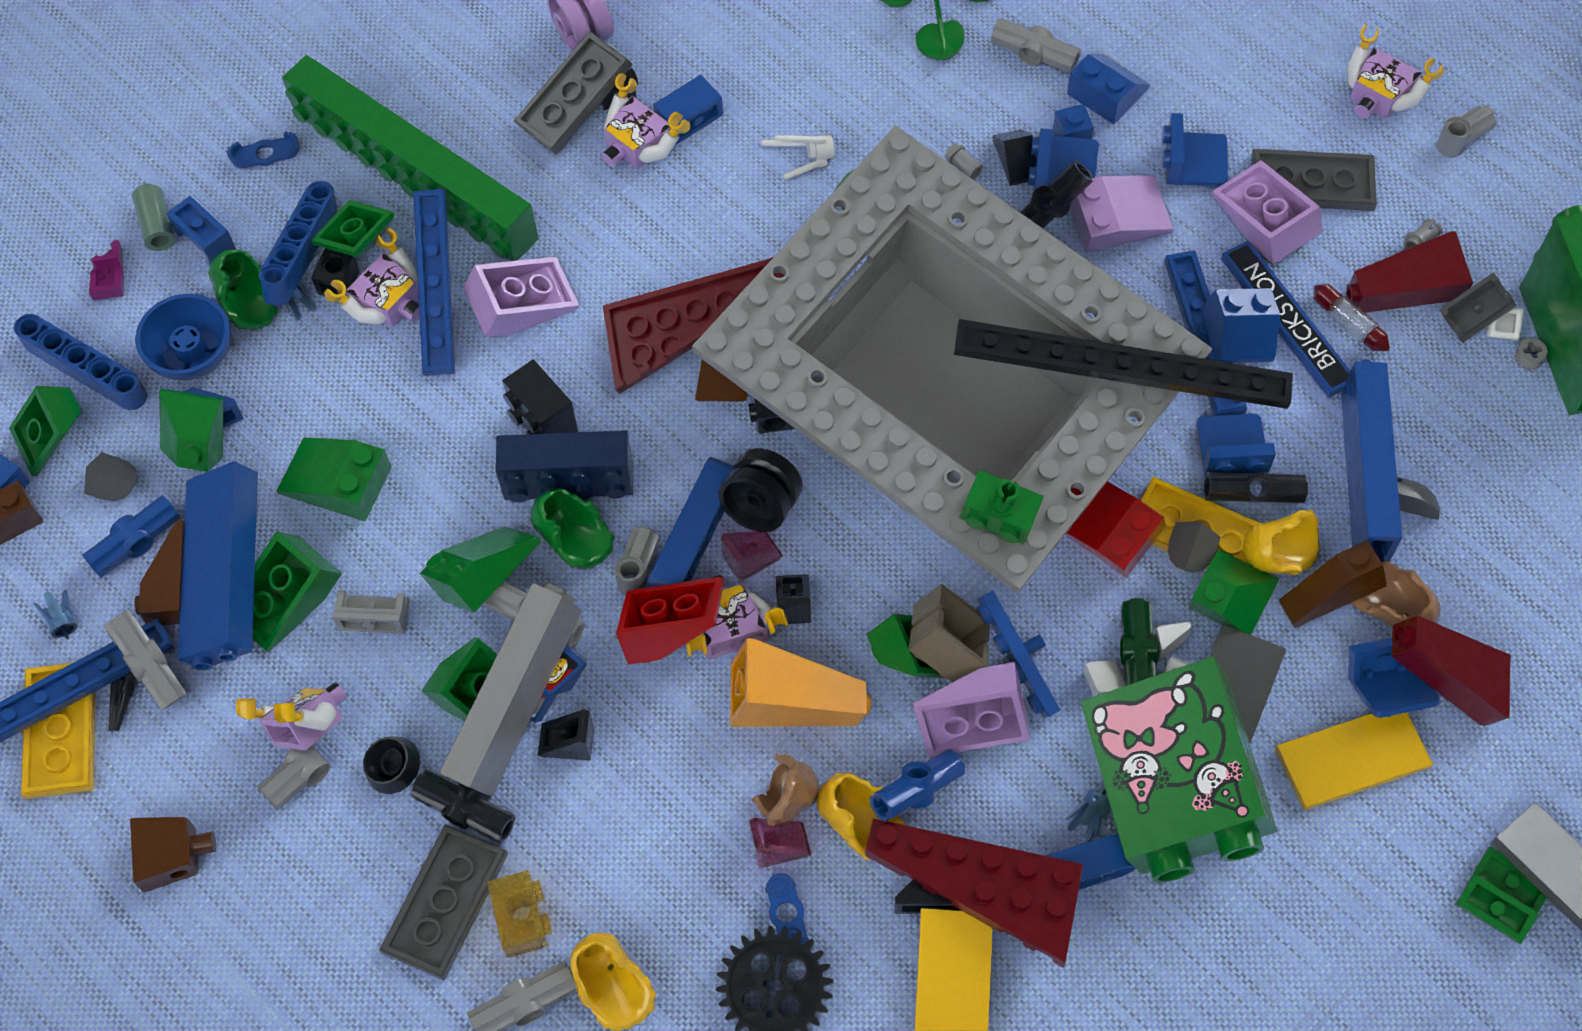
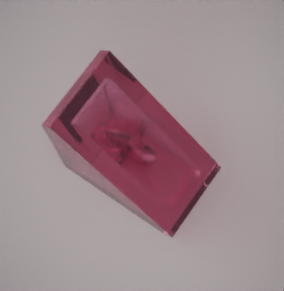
[721,531,783,582]
[749,818,811,869]

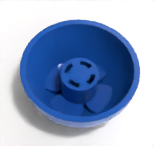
[135,294,231,381]

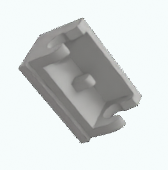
[332,590,410,634]

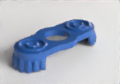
[227,131,299,168]
[765,873,809,944]

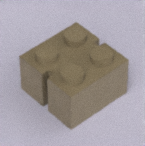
[909,584,990,683]

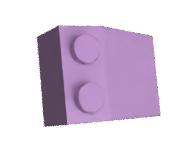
[1212,160,1322,264]
[1070,176,1173,253]
[463,257,579,337]
[914,662,1030,757]

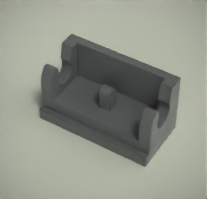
[1439,272,1517,343]

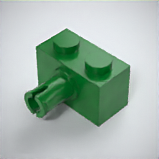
[959,470,1044,545]

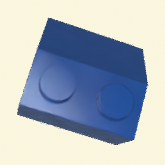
[1067,54,1150,124]
[1200,288,1280,363]

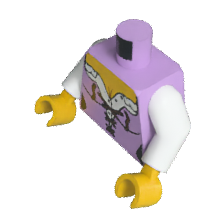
[1347,25,1444,119]
[602,73,690,168]
[324,228,420,327]
[686,575,789,660]
[236,683,346,751]

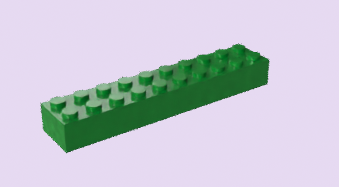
[282,54,539,261]

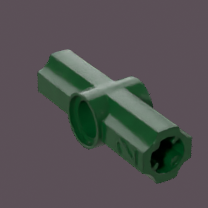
[1120,598,1158,685]

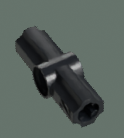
[1020,160,1093,229]
[1204,472,1308,503]
[410,770,516,844]

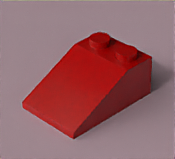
[1065,482,1166,578]
[616,576,724,664]

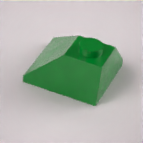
[311,200,395,257]
[9,386,81,476]
[159,388,223,472]
[1189,549,1279,635]
[867,614,943,678]
[421,637,498,721]

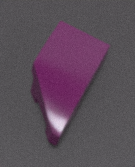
[89,240,124,300]

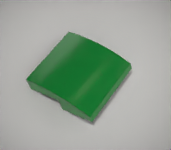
[1455,847,1547,944]

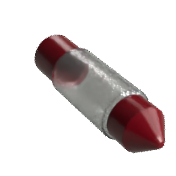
[1314,283,1390,351]

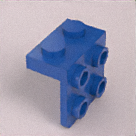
[1162,113,1228,187]
[1028,128,1099,194]
[1196,414,1276,476]
[1348,638,1440,718]

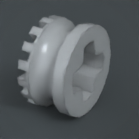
[1514,338,1547,370]

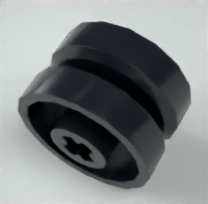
[718,448,803,533]

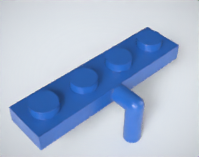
[976,590,1061,718]

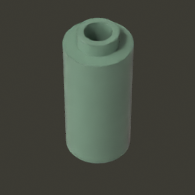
[132,184,175,251]

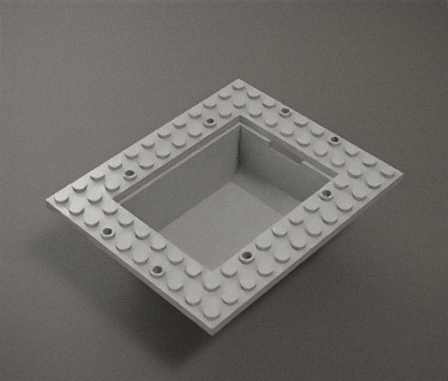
[692,125,1213,594]

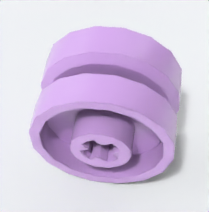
[547,0,614,51]

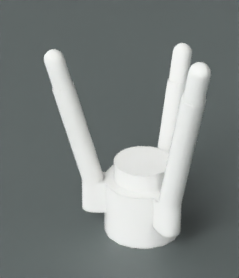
[761,135,834,180]

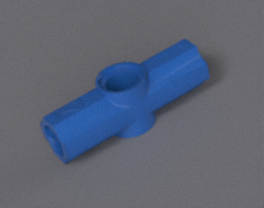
[82,495,181,578]
[870,749,965,822]

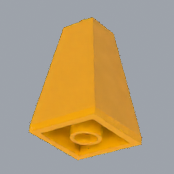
[730,638,871,727]

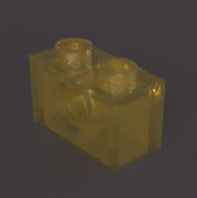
[487,870,552,958]

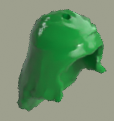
[208,249,278,331]
[530,488,615,570]

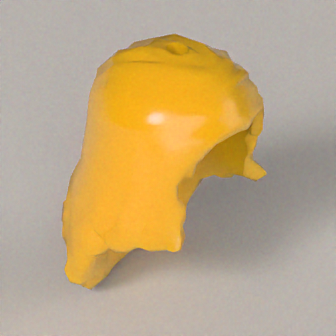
[1243,509,1320,575]
[816,772,905,860]
[570,932,656,1031]

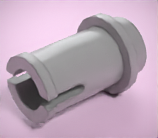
[944,143,983,180]
[1404,219,1442,250]

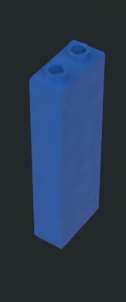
[1341,360,1402,562]
[178,461,258,670]

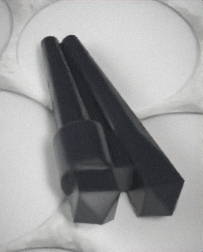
[108,672,137,731]

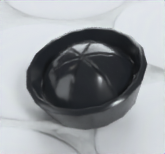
[363,736,420,794]

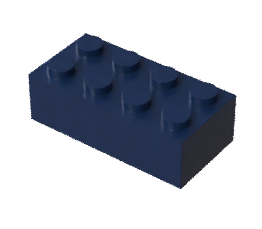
[495,430,633,502]

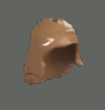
[1350,561,1441,628]
[752,753,819,826]

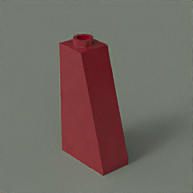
[1346,231,1473,314]
[1391,615,1511,726]

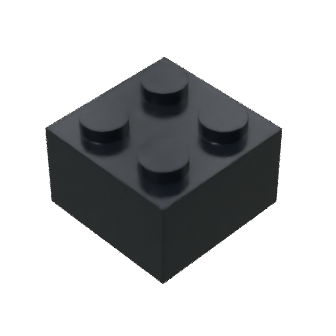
[502,359,578,434]

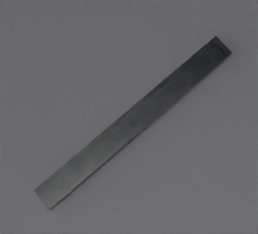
[953,319,1293,409]

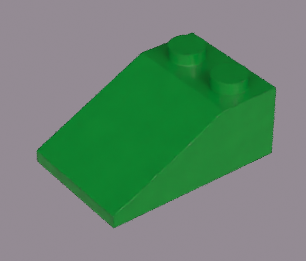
[276,437,392,521]
[419,526,541,613]
[252,531,342,651]

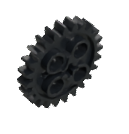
[716,925,834,1031]

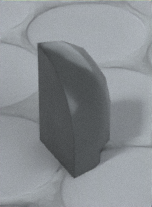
[84,452,138,501]
[1397,477,1440,520]
[1168,522,1221,572]

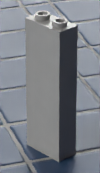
[440,582,582,797]

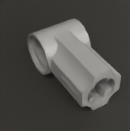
[1436,105,1497,157]
[614,526,660,595]
[257,746,331,810]

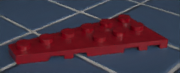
[602,258,784,394]
[865,818,1083,968]

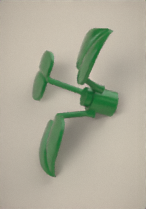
[881,0,988,61]

